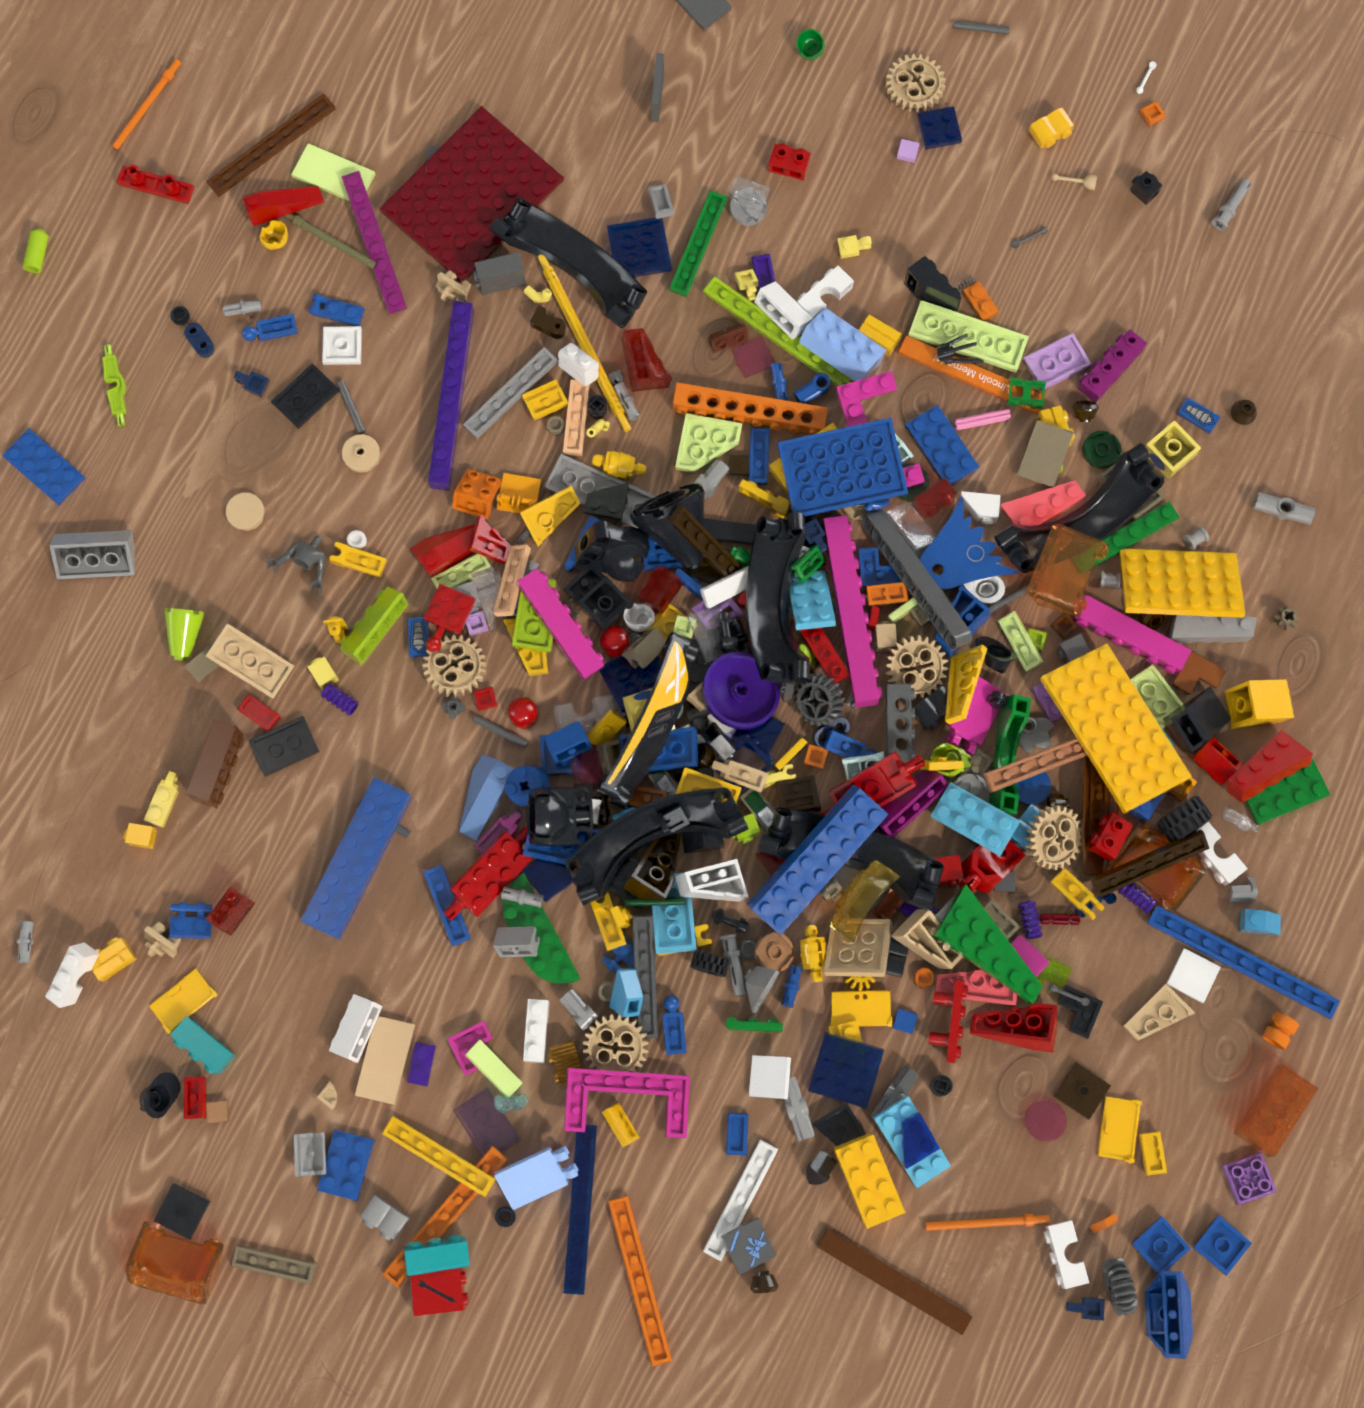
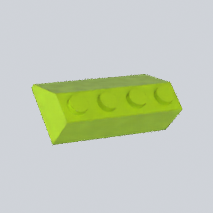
[340,586,409,666]

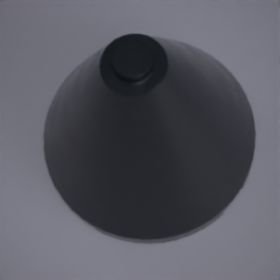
[630,483,705,569]

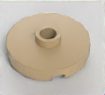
[342,434,381,473]

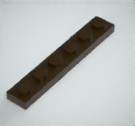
[668,505,743,578]
[1090,829,1210,898]

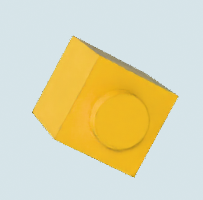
[123,823,157,849]

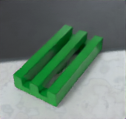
[791,545,825,583]

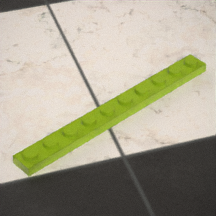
[703,276,854,386]

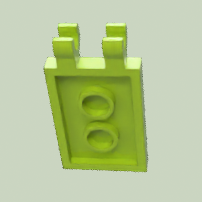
[512,579,560,653]

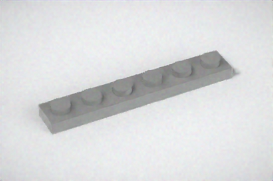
[463,347,558,439]

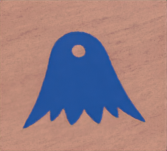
[920,497,1019,589]

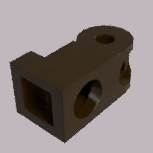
[530,305,566,339]

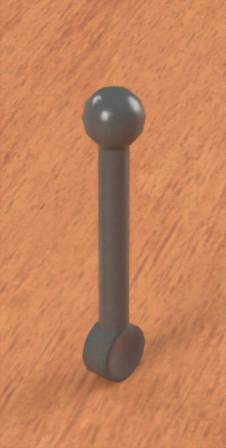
[1012,227,1048,248]
[1049,984,1089,1006]

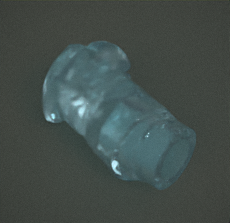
[493,1093,529,1114]

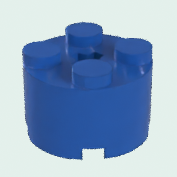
[505,765,551,806]

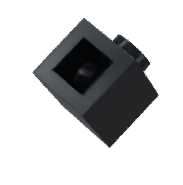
[1130,171,1163,205]

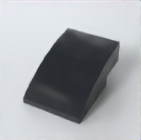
[562,569,632,631]

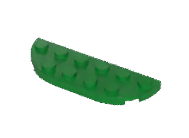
[503,873,581,984]

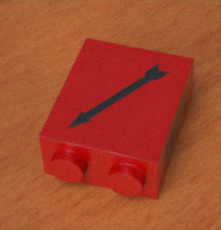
[410,1267,469,1316]

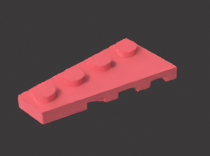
[1000,480,1086,526]
[935,970,1017,1006]

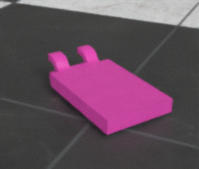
[945,677,1006,755]

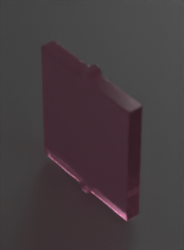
[732,337,775,378]

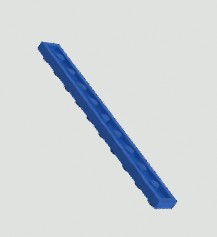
[1147,905,1340,1019]

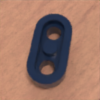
[184,323,215,358]
[812,716,850,747]

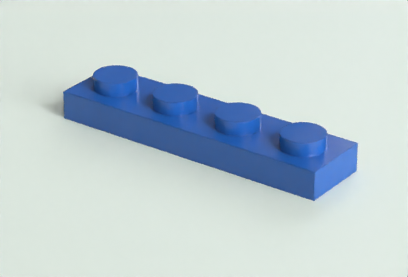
[423,865,471,947]

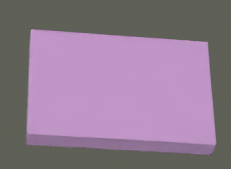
[1023,333,1092,391]

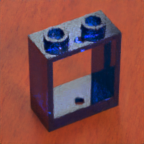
[711,735,775,794]

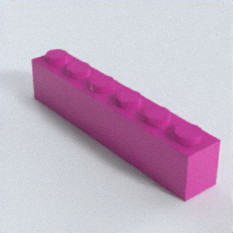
[517,568,604,681]
[1073,595,1192,674]

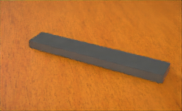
[632,915,658,1039]

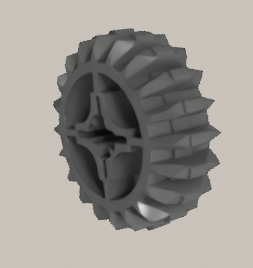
[793,673,846,726]
[1102,1257,1138,1316]

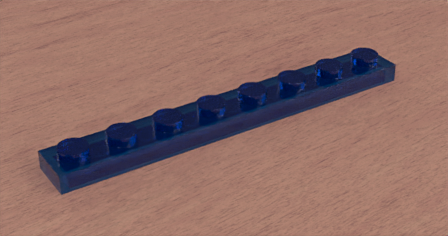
[563,1125,598,1295]

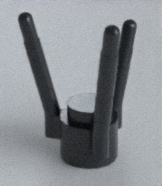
[937,334,984,365]

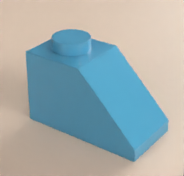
[1239,909,1281,935]

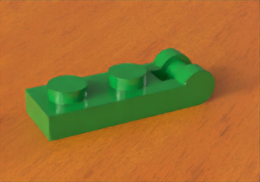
[725,1017,783,1033]

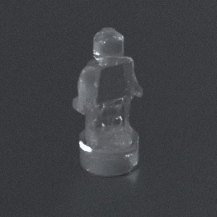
[1220,805,1259,832]

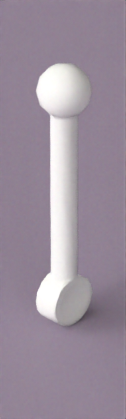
[1136,61,1157,94]

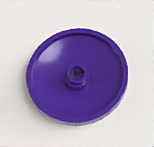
[702,652,780,730]

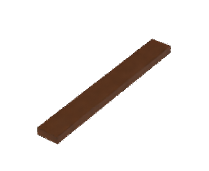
[206,93,336,197]
[817,1229,972,1335]

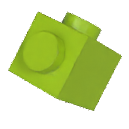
[732,813,761,844]

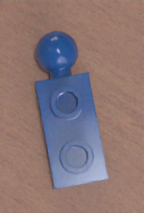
[242,314,298,342]
[823,730,877,758]
[663,995,687,1055]

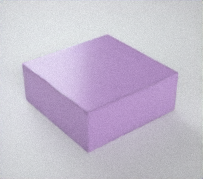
[897,139,920,163]
[466,611,489,636]

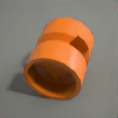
[1262,1012,1299,1050]

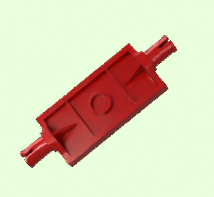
[820,751,926,816]
[443,826,532,921]

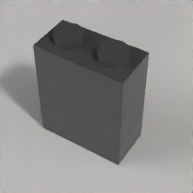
[473,252,526,295]

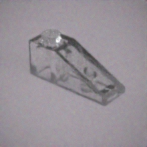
[471,566,502,632]

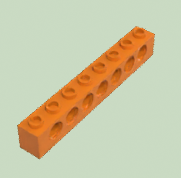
[673,382,828,435]

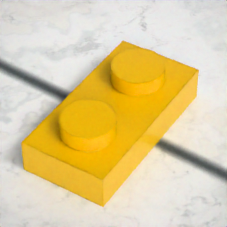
[610,906,634,929]

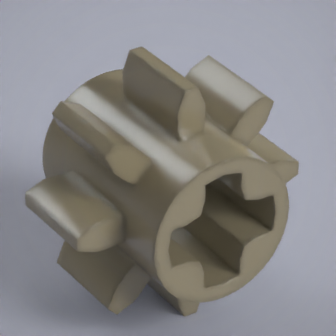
[1273,605,1300,631]
[819,878,843,903]

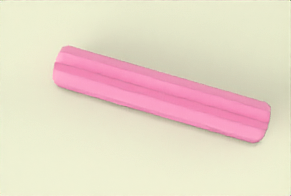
[955,409,1011,430]

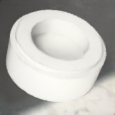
[347,530,367,550]

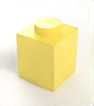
[308,657,339,690]

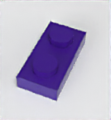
[407,1042,436,1087]

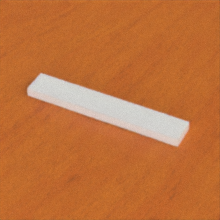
[703,1140,778,1261]

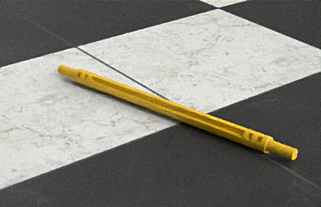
[537,255,631,432]

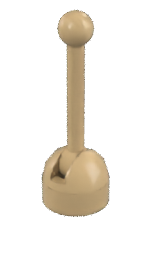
[1051,173,1097,191]

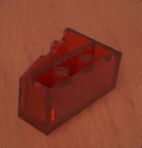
[621,328,672,392]

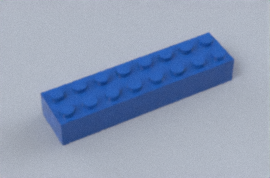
[301,777,412,941]
[747,784,888,935]

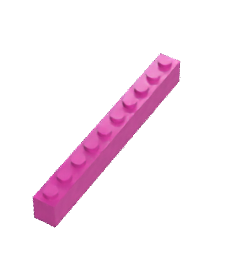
[823,515,882,708]

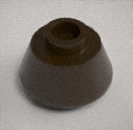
[1072,400,1099,423]
[1231,400,1257,425]
[1139,613,1165,630]
[695,742,715,768]
[1047,793,1070,809]
[750,1270,779,1293]

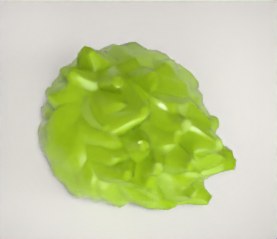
[930,742,972,777]

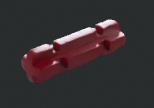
[1040,913,1080,925]

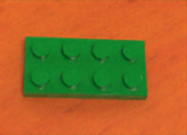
[1245,759,1331,826]

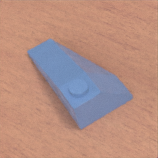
[459,754,514,842]

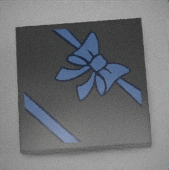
[721,1217,776,1275]

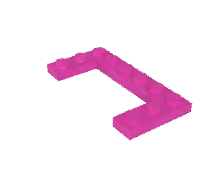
[836,371,925,488]
[563,1068,690,1138]

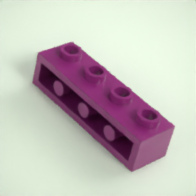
[1078,329,1147,403]
[877,770,948,838]

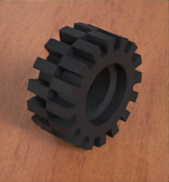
[690,951,729,977]

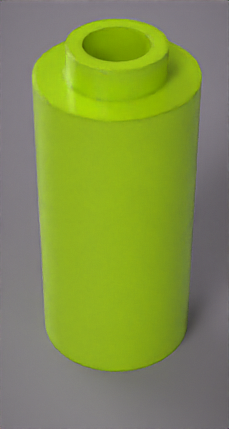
[22,229,49,273]

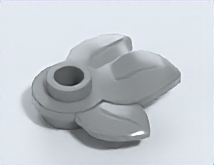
[1019,717,1054,753]

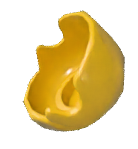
[259,220,288,250]

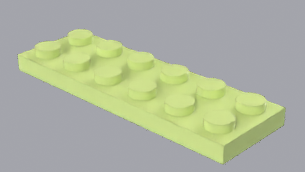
[908,300,1029,373]

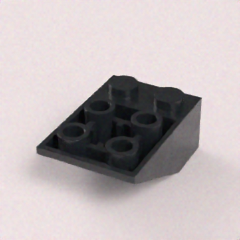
[904,256,961,312]
[1163,686,1231,752]

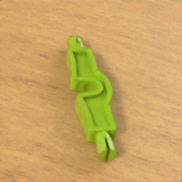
[102,344,127,427]

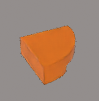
[1089,1213,1118,1233]

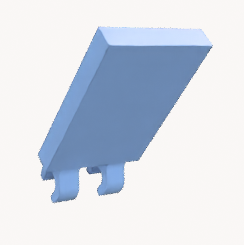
[494,1146,579,1210]

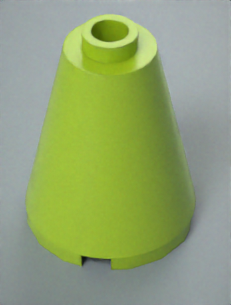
[164,608,204,661]

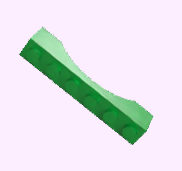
[988,694,1031,816]

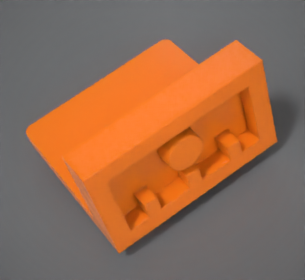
[452,468,502,520]

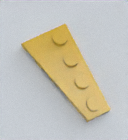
[945,644,987,724]

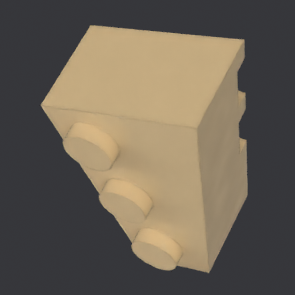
[891,909,963,969]

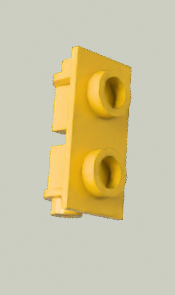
[323,616,349,643]

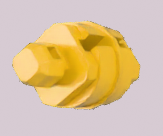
[592,451,646,479]
[800,925,827,983]

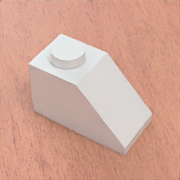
[959,491,1000,525]

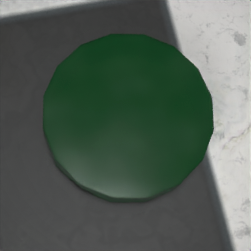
[1082,431,1122,469]

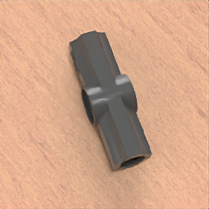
[870,1066,919,1118]

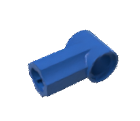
[793,373,830,404]

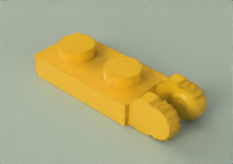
[1050,868,1105,920]

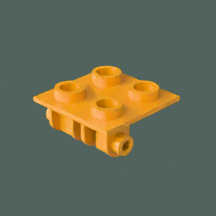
[496,473,541,514]

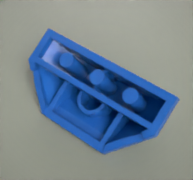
[1145,1271,1193,1359]

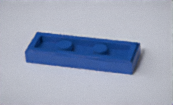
[748,427,770,485]

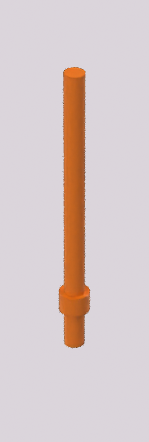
[111,59,181,150]
[925,1214,1050,1231]

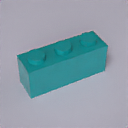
[170,1016,236,1075]
[403,1234,470,1276]

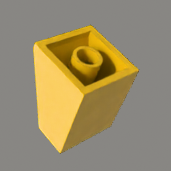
[1224,680,1294,729]

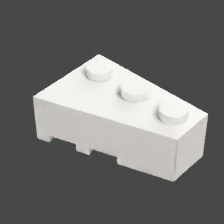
[675,859,749,902]

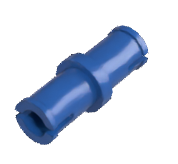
[770,363,788,401]
[781,965,803,1008]

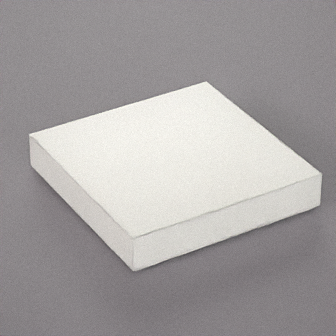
[322,326,362,365]
[1166,948,1221,1003]
[749,1055,791,1099]

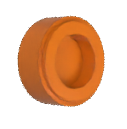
[914,967,935,988]

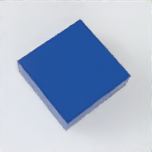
[892,1009,918,1035]

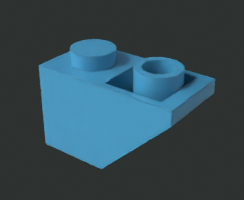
[609,968,643,1017]

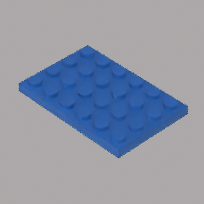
[777,418,908,517]

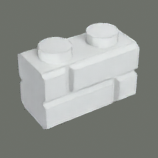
[558,343,599,386]

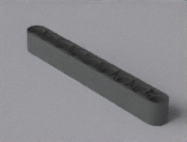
[861,509,972,649]

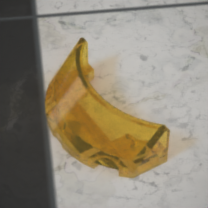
[829,860,900,943]

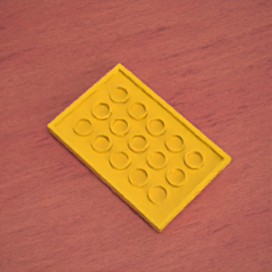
[1119,549,1245,618]

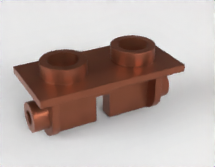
[708,323,749,353]
[873,888,904,921]

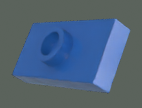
[674,568,703,601]

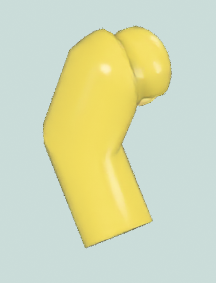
[523,286,552,303]
[587,419,610,437]

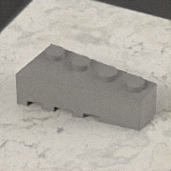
[1168,615,1257,643]

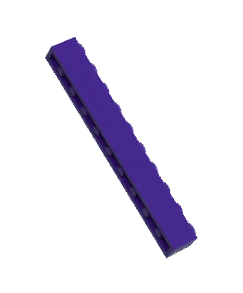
[428,301,474,491]

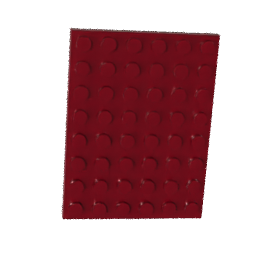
[379,106,564,282]

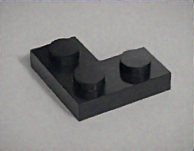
[1057,985,1103,1039]

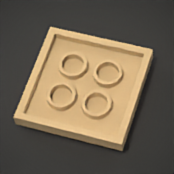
[824,919,892,977]

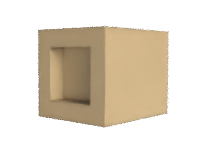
[874,621,897,652]

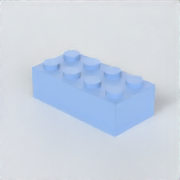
[799,308,887,382]

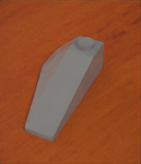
[744,966,779,1015]

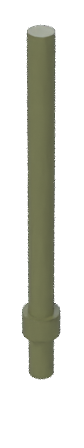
[283,214,376,268]

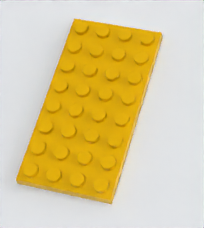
[1040,644,1192,814]

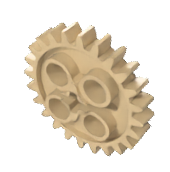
[885,53,946,112]
[422,634,487,698]
[884,635,948,699]
[1025,805,1082,870]
[583,1013,649,1072]

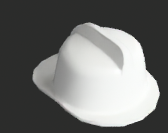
[963,576,1005,603]

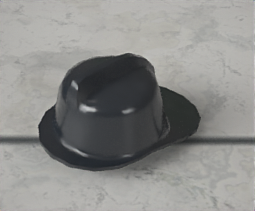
[975,636,1017,674]
[139,1072,180,1119]

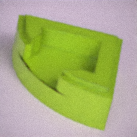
[1027,628,1047,652]

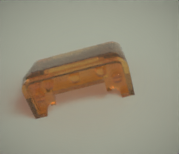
[1028,524,1108,617]
[1108,820,1205,912]
[125,1221,224,1304]

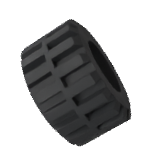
[1157,796,1213,843]

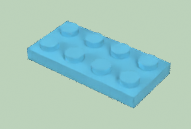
[789,570,836,630]
[930,782,1020,856]
[652,872,697,954]
[873,1095,951,1188]

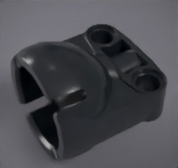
[574,521,649,582]
[526,787,593,846]

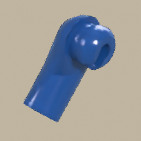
[864,499,890,512]

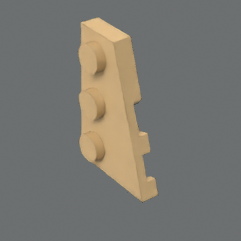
[1122,984,1195,1041]

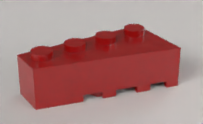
[1226,730,1313,803]

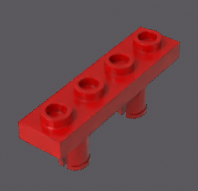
[116,164,195,205]
[792,618,850,684]
[928,979,968,1063]

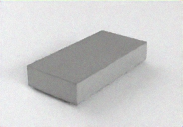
[648,184,674,219]

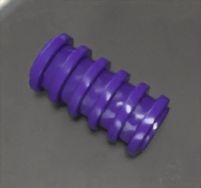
[321,683,358,716]
[1118,883,1156,914]
[1018,900,1043,939]

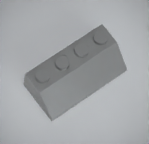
[50,530,135,579]

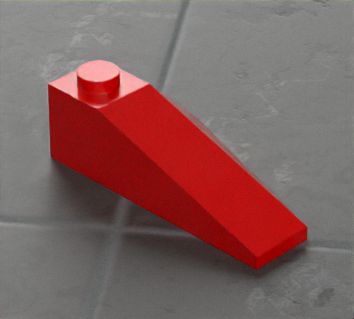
[243,186,324,226]
[410,524,476,579]
[970,1003,1058,1053]

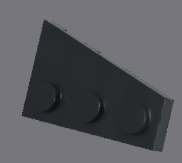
[811,1103,865,1146]

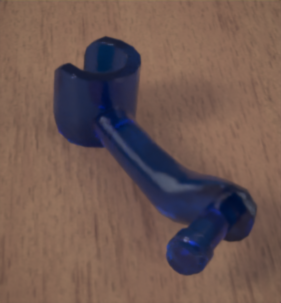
[1074,893,1117,918]

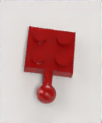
[423,584,476,653]

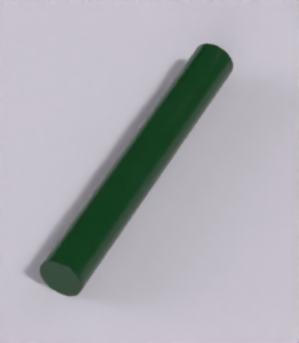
[625,897,686,907]

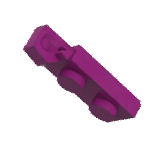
[474,810,522,854]

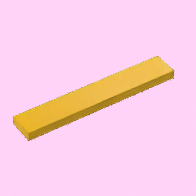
[382,1116,496,1197]

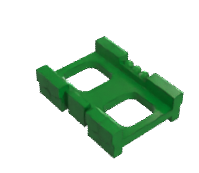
[1007,378,1046,409]

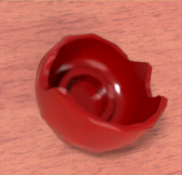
[600,626,629,657]
[508,697,539,729]

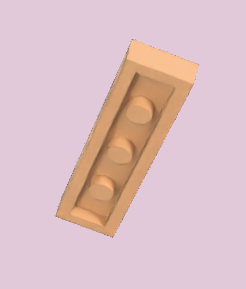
[563,380,590,456]
[493,544,531,617]

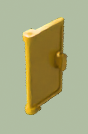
[149,968,218,1034]
[830,990,893,1027]
[1097,1096,1142,1164]

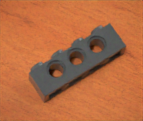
[885,684,915,763]

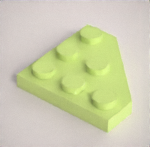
[675,413,742,473]

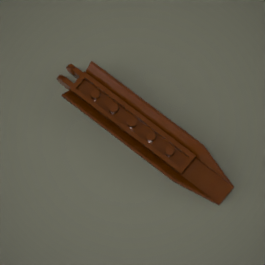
[1081,756,1119,876]

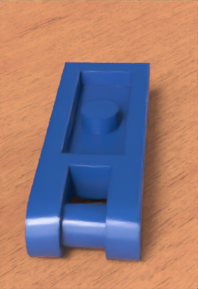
[308,294,365,326]

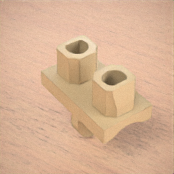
[436,270,471,302]
[144,922,181,958]

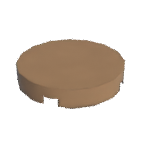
[754,932,794,972]

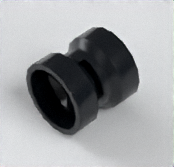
[587,394,607,419]
[930,1075,953,1097]

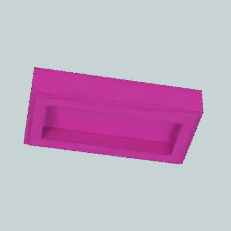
[1011,935,1050,977]

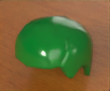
[796,28,825,60]

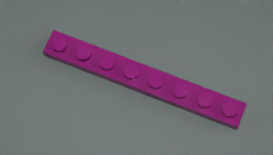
[341,171,407,315]

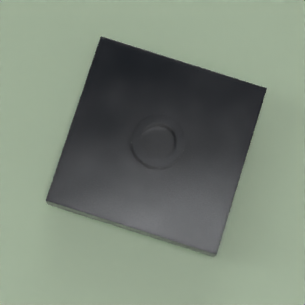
[154,1183,211,1240]

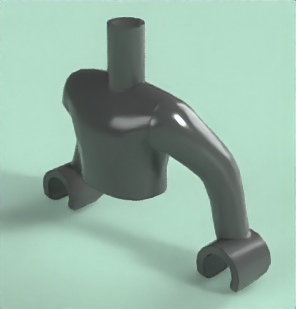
[266,536,326,595]

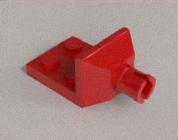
[959,840,1026,894]

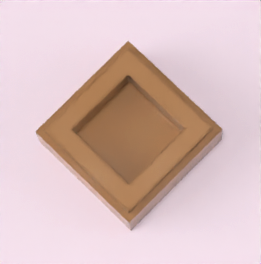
[206,1100,229,1124]

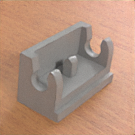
[493,926,540,957]
[294,1132,326,1177]

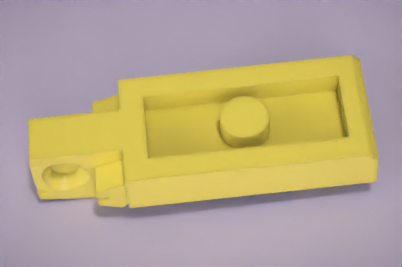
[144,771,179,828]

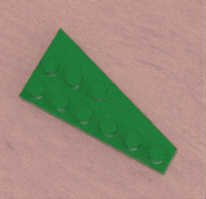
[933,884,1043,1004]

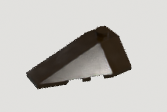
[623,833,681,900]

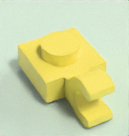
[837,235,872,259]
[735,269,758,301]
[763,764,796,788]

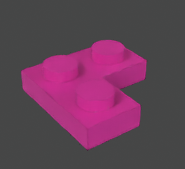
[447,1020,493,1076]

